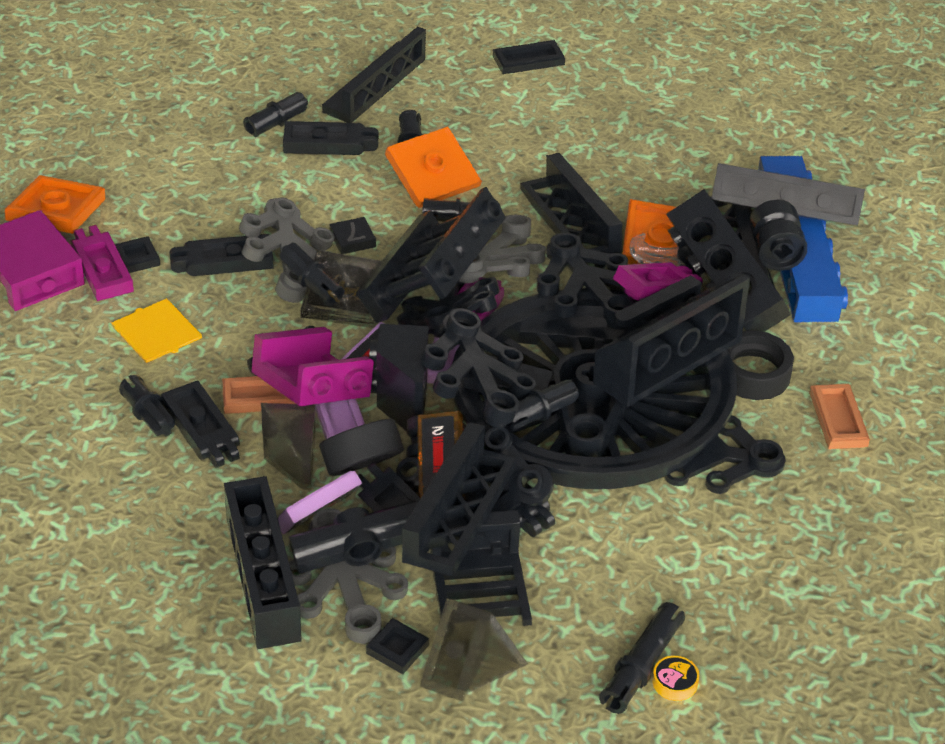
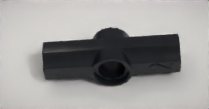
[288,500,418,574]

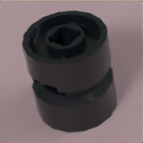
[750,199,808,271]

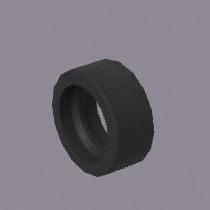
[727,330,794,400]
[319,418,405,476]

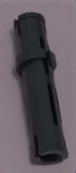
[599,602,685,714]

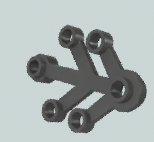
[239,197,339,303]
[459,214,546,283]
[289,508,408,644]

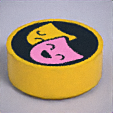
[652,656,699,701]

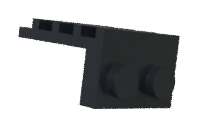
[430,510,532,633]

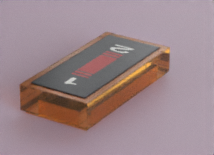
[418,411,464,498]

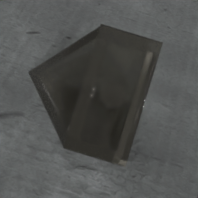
[261,403,316,490]
[420,598,528,701]

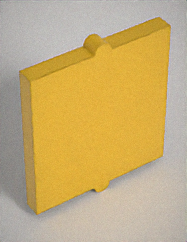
[111,298,202,363]

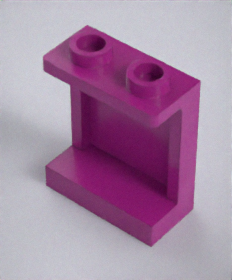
[0,210,85,311]
[252,327,374,406]

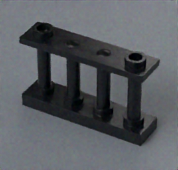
[356,187,506,323]

